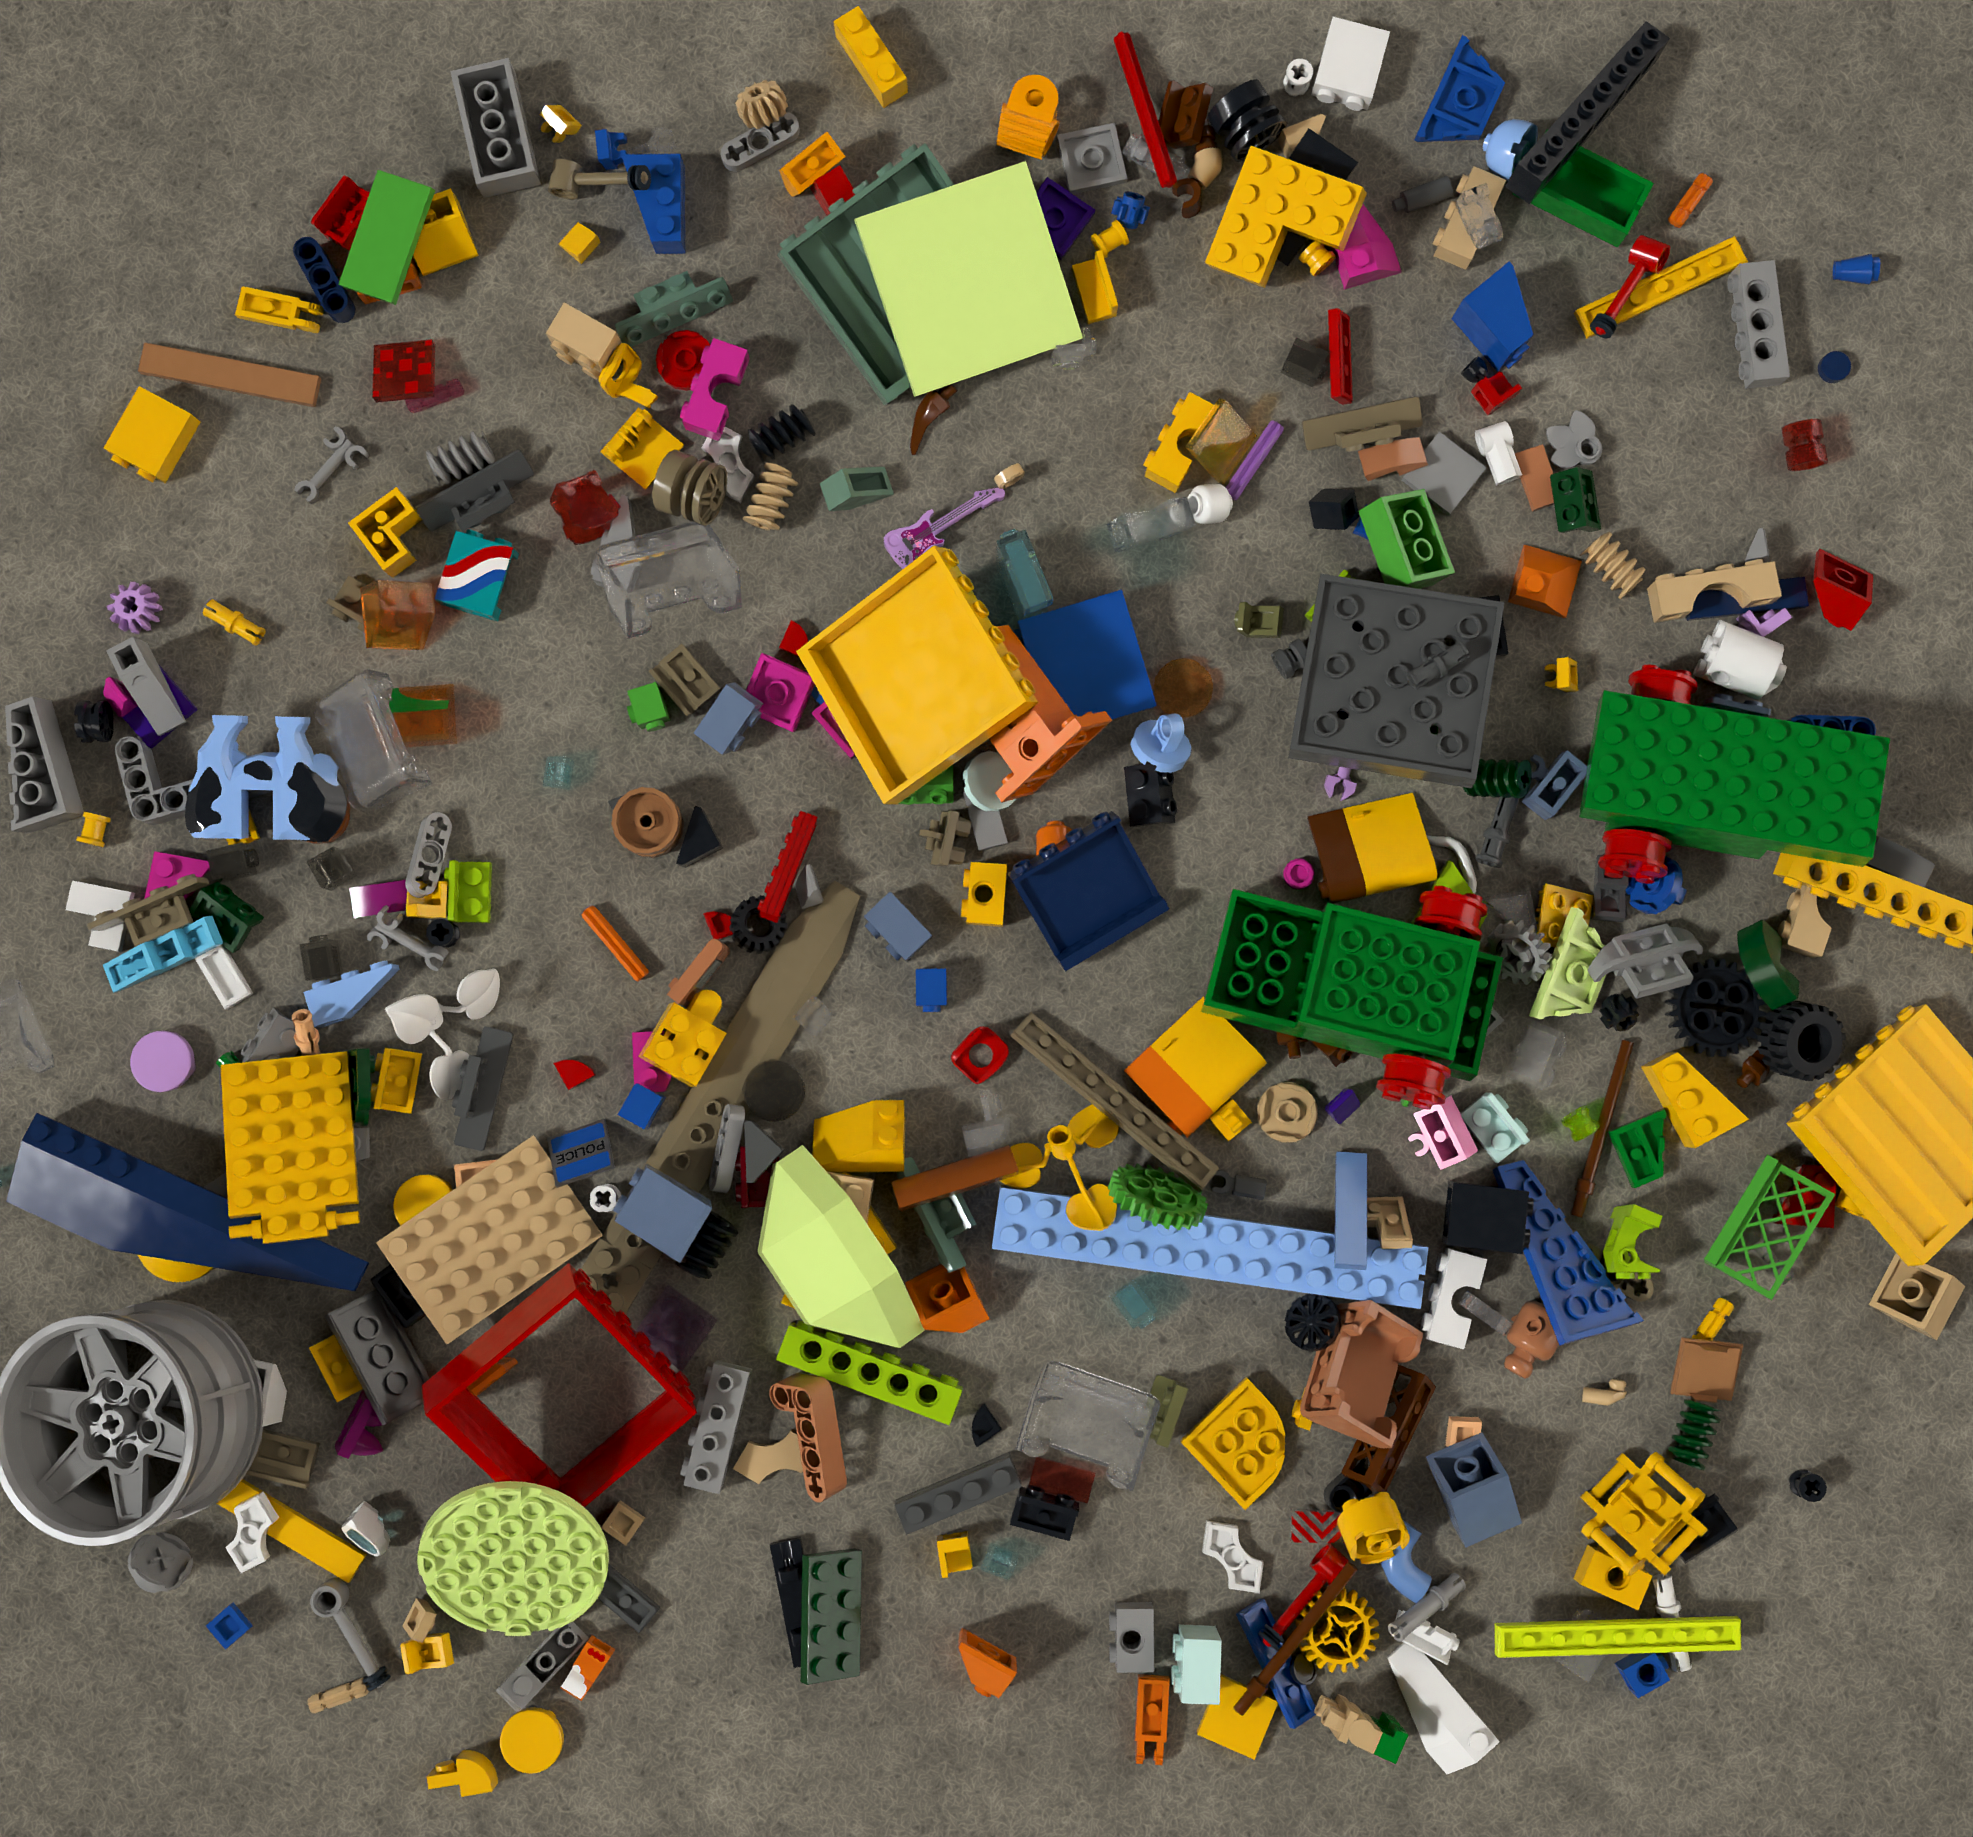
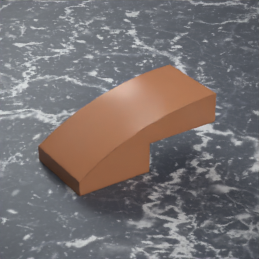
[1358,437,1428,481]

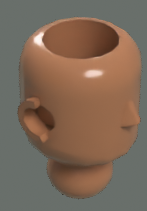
[1504,1300,1559,1379]

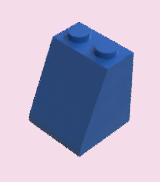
[1451,261,1534,372]

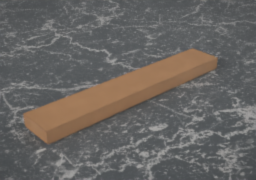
[138,342,322,407]

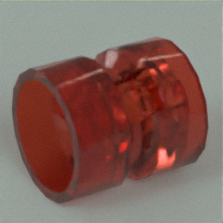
[1781,419,1828,471]

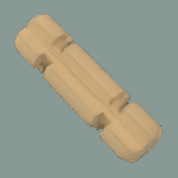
[308,1677,370,1714]

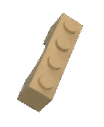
[1647,559,1782,623]
[1777,864,1832,958]

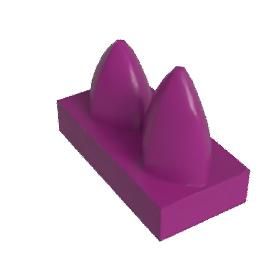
[335,1389,390,1459]

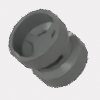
[1271,639,1307,679]

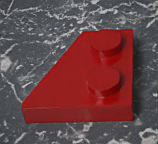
[1772,1164,1836,1228]

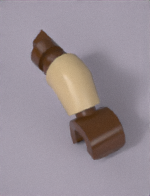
[1172,119,1223,218]

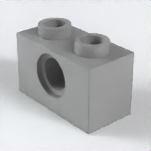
[1109,1602,1154,1673]

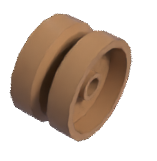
[611,787,684,858]

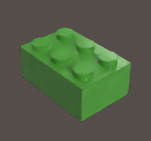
[1358,489,1455,589]

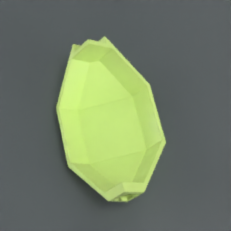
[758,1145,925,1348]

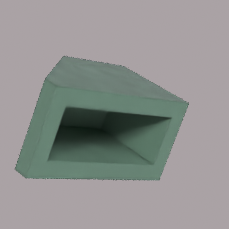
[820,466,894,511]

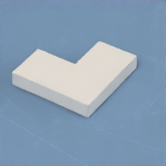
[66,881,135,952]

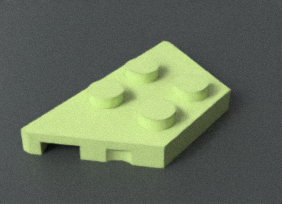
[1529,907,1606,1019]

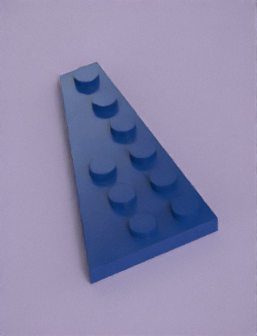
[1492,1160,1644,1346]

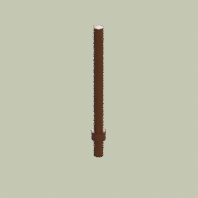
[1571,1040,1634,1218]
[1233,1561,1358,1716]

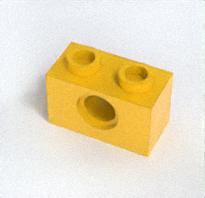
[961,862,1007,927]
[1573,1545,1652,1610]

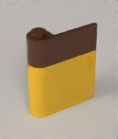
[1307,793,1437,904]

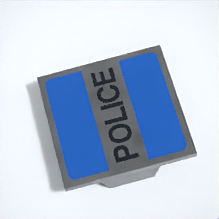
[547,1119,615,1188]

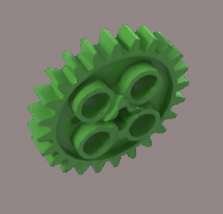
[1108,1164,1208,1230]

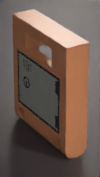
[667,939,730,1007]

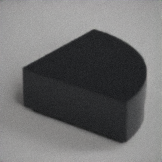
[972,1403,1002,1447]

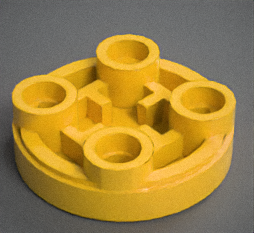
[393,1174,453,1226]
[500,1707,564,1774]

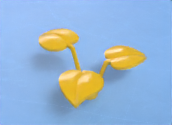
[1000,1104,1119,1231]

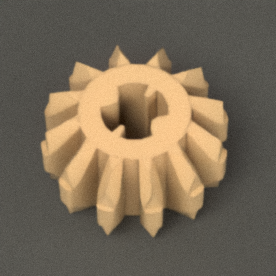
[735,80,788,129]

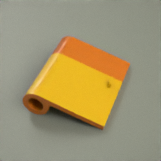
[1124,997,1267,1138]

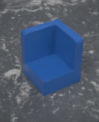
[618,1083,666,1129]

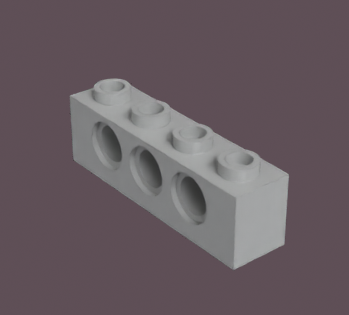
[1727,260,1790,389]

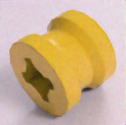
[1298,241,1336,277]

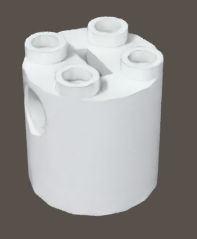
[1693,620,1787,700]

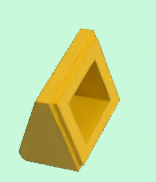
[559,222,601,264]

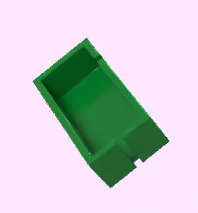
[1512,129,1654,248]

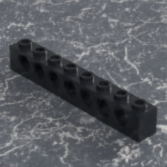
[1505,21,1670,204]

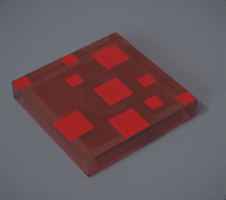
[372,339,435,403]

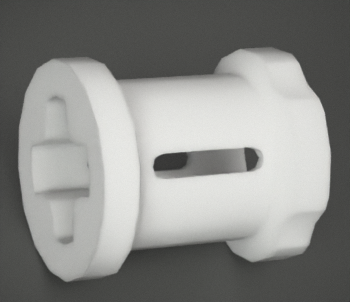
[1283,59,1313,96]
[590,1184,621,1212]

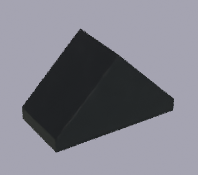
[676,806,723,868]

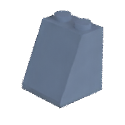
[613,1164,712,1263]
[1426,1433,1522,1548]

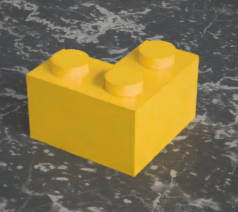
[348,487,422,578]

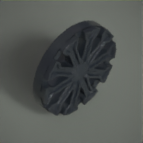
[1285,1294,1341,1352]

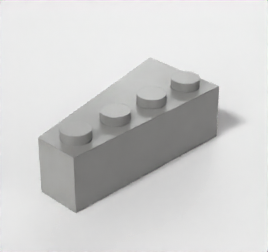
[5,696,84,833]

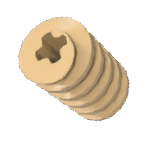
[743,463,798,530]
[1579,532,1646,599]

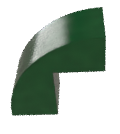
[1737,919,1800,1010]

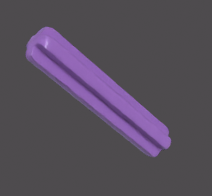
[1226,420,1284,500]

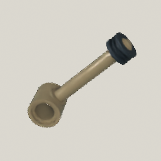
[548,159,651,200]

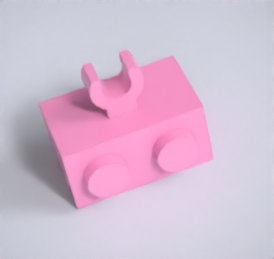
[1408,1095,1478,1170]

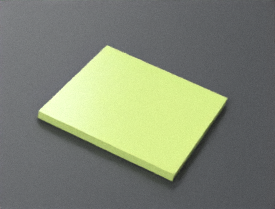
[854,161,1083,397]

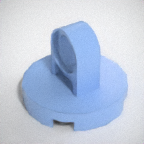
[1131,713,1191,773]

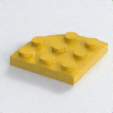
[1180,1377,1285,1510]

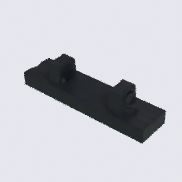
[770,1537,804,1668]

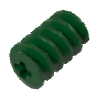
[1463,759,1532,798]
[1668,1399,1721,1470]

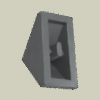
[744,1120,785,1183]

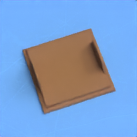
[1670,1337,1743,1403]

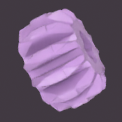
[107,582,163,634]

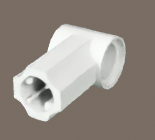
[1475,421,1522,486]

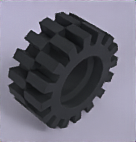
[729,895,787,954]

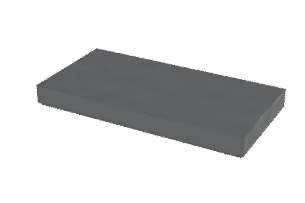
[324,1289,430,1426]

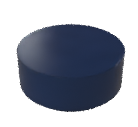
[1818,351,1851,383]

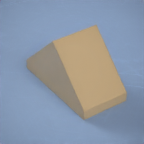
[1278,114,1326,159]

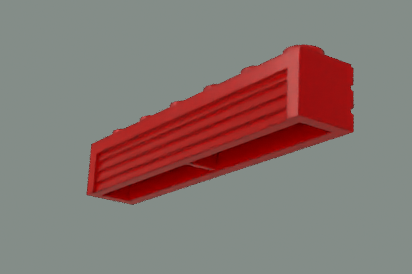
[758,811,818,923]

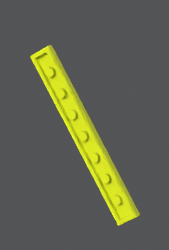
[1495,1616,1741,1658]

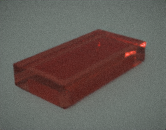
[1028,1456,1096,1504]

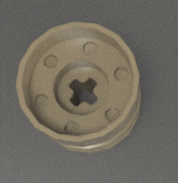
[652,449,728,526]

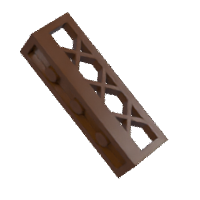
[1341,1365,1436,1494]

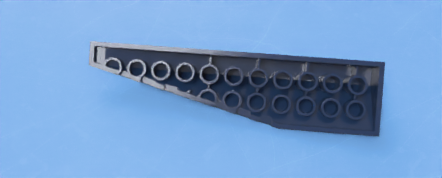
[6,1113,369,1291]

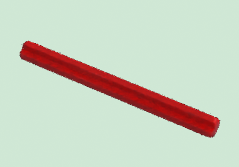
[1114,31,1177,188]

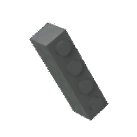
[895,1452,1022,1535]

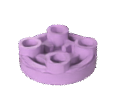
[130,1031,196,1092]

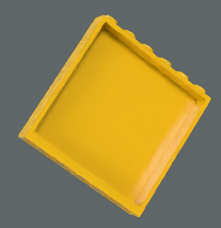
[796,545,1039,805]

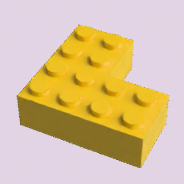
[1205,146,1367,288]

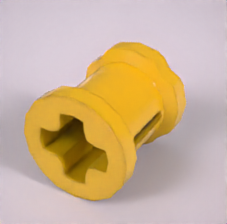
[1090,220,1130,259]
[76,812,111,847]

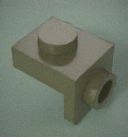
[1234,602,1284,638]

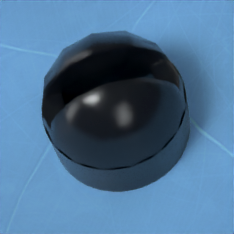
[1461,356,1488,383]

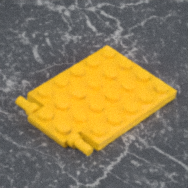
[220,1051,360,1244]

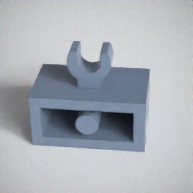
[1521,750,1587,820]

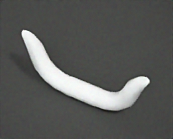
[1427,835,1477,894]

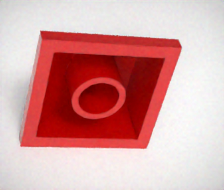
[1813,548,1873,631]

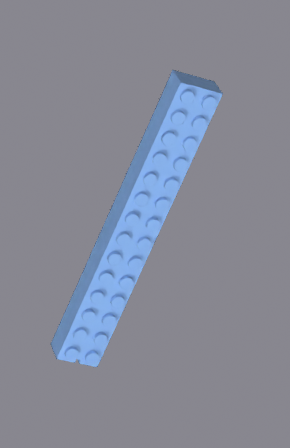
[992,1186,1429,1309]

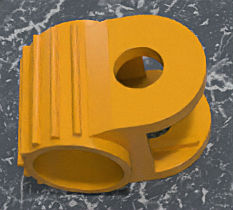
[996,75,1060,160]

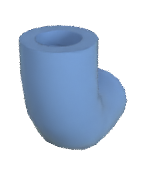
[1381,1520,1432,1603]

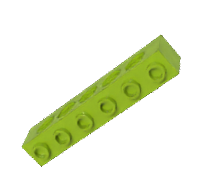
[776,1320,963,1426]

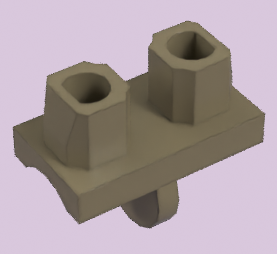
[919,810,971,866]

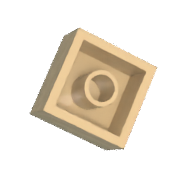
[546,303,622,379]

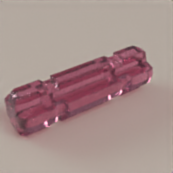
[405,378,464,413]

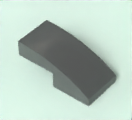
[1866,836,1935,888]
[1592,855,1628,922]

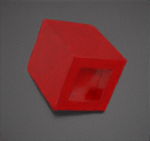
[1471,372,1522,415]

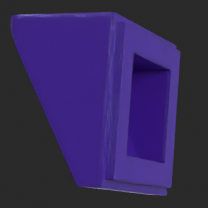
[1325,1089,1360,1124]

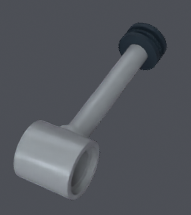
[310,1578,391,1691]

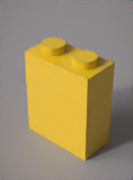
[104,386,201,484]

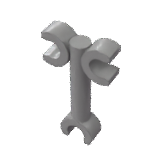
[294,426,369,504]
[367,905,449,971]

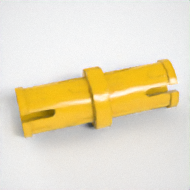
[203,599,266,646]

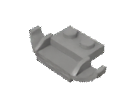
[1587,923,1703,999]

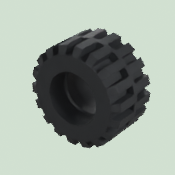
[1757,1000,1846,1081]

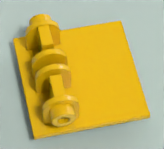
[600,407,684,490]
[1534,883,1593,948]

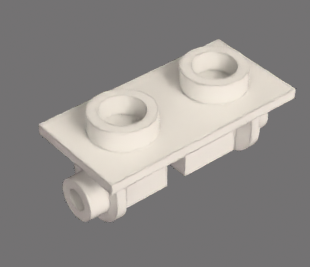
[1392,1610,1460,1665]

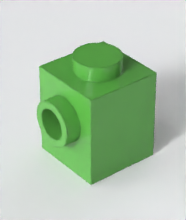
[627,682,671,732]

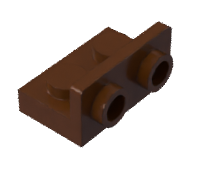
[1158,80,1214,149]

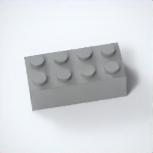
[450,58,541,198]

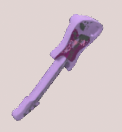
[884,488,1005,569]

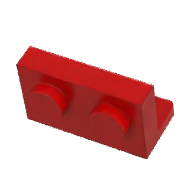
[311,175,370,251]

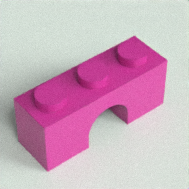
[680,338,750,441]

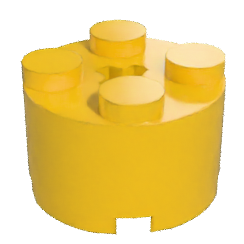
[1337,1492,1410,1565]

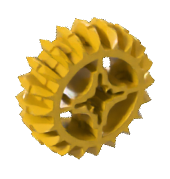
[1295,1586,1379,1673]

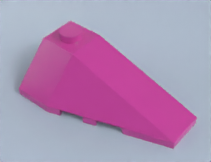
[1331,204,1402,290]

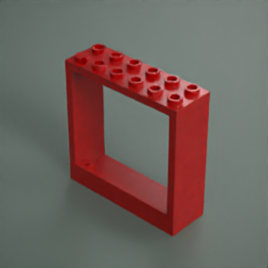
[422,1263,697,1507]

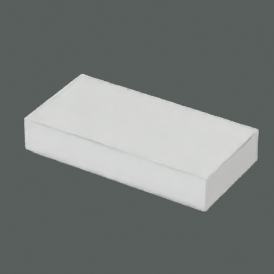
[195,945,254,1010]

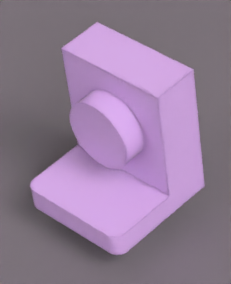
[1736,608,1792,637]

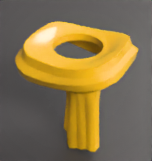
[598,343,658,408]

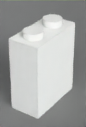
[1311,17,1390,111]

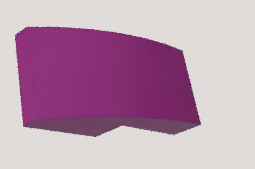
[349,880,407,918]

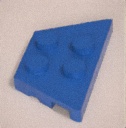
[1414,35,1505,142]

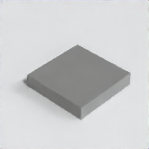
[1057,123,1128,194]
[1402,432,1487,516]

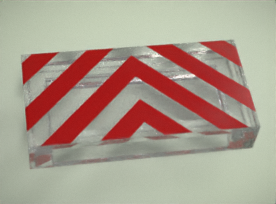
[1290,1509,1344,1543]

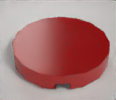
[655,330,711,391]

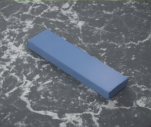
[1334,1152,1367,1270]

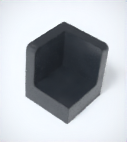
[1309,489,1359,530]

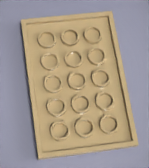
[376,1135,603,1344]

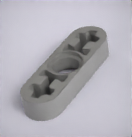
[720,112,800,172]
[405,812,452,898]
[709,1104,745,1193]

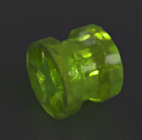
[1561,1105,1600,1142]

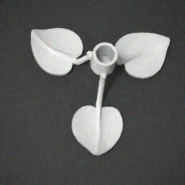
[385,968,500,1101]

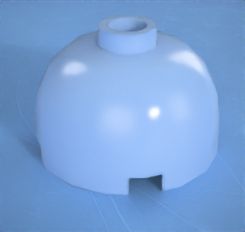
[1483,119,1538,181]

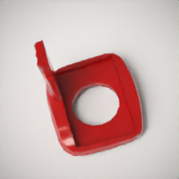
[951,1026,1009,1084]

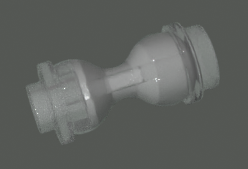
[1122,132,1189,180]

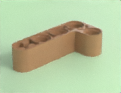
[769,1373,847,1502]

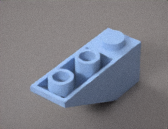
[303,960,399,1028]

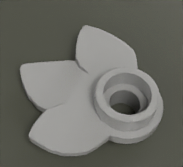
[1546,410,1603,468]

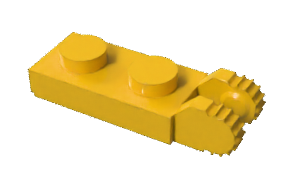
[235,286,324,333]

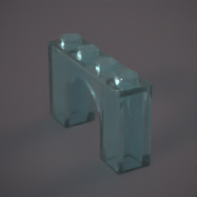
[996,529,1054,621]

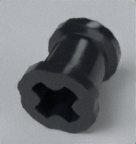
[426,919,460,948]
[1789,1470,1827,1502]

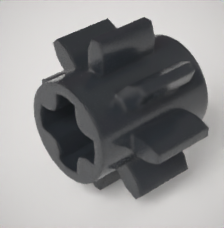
[1599,994,1640,1031]

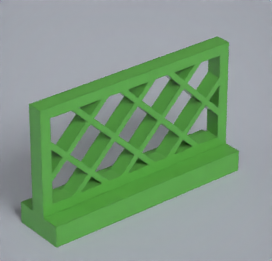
[1704,1154,1835,1301]

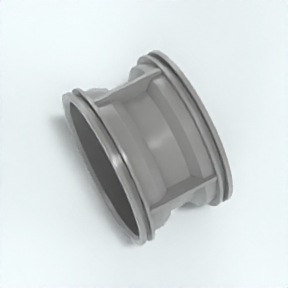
[0,1300,264,1546]

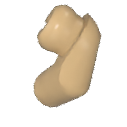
[1582,1379,1627,1406]

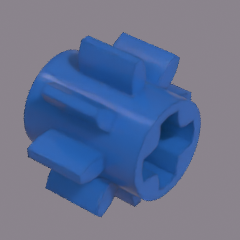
[1111,191,1150,229]

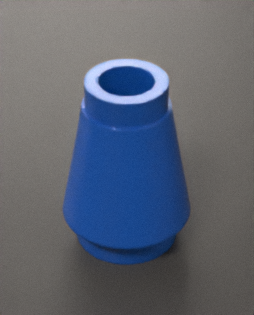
[1833,254,1880,285]

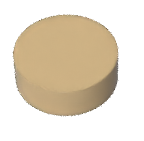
[994,463,1025,489]

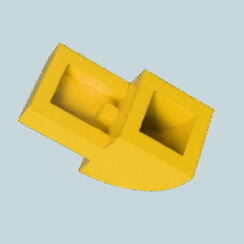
[427,1750,498,1797]

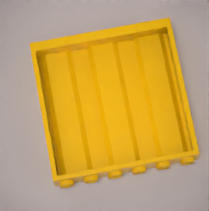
[1786,1004,1973,1266]

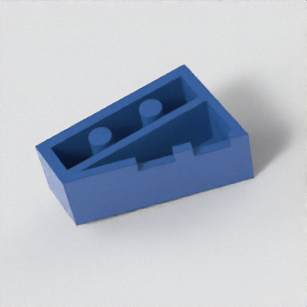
[621,154,685,254]

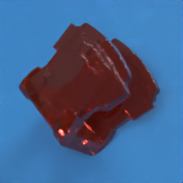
[550,470,621,545]

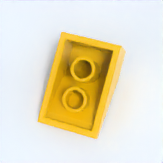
[812,1100,905,1172]

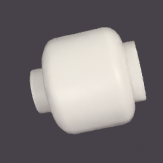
[1186,484,1233,524]

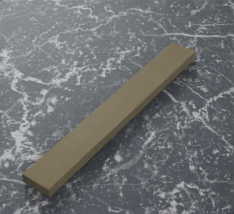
[1011,1012,1220,1193]

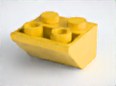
[413,188,479,276]

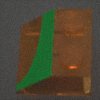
[387,684,457,748]

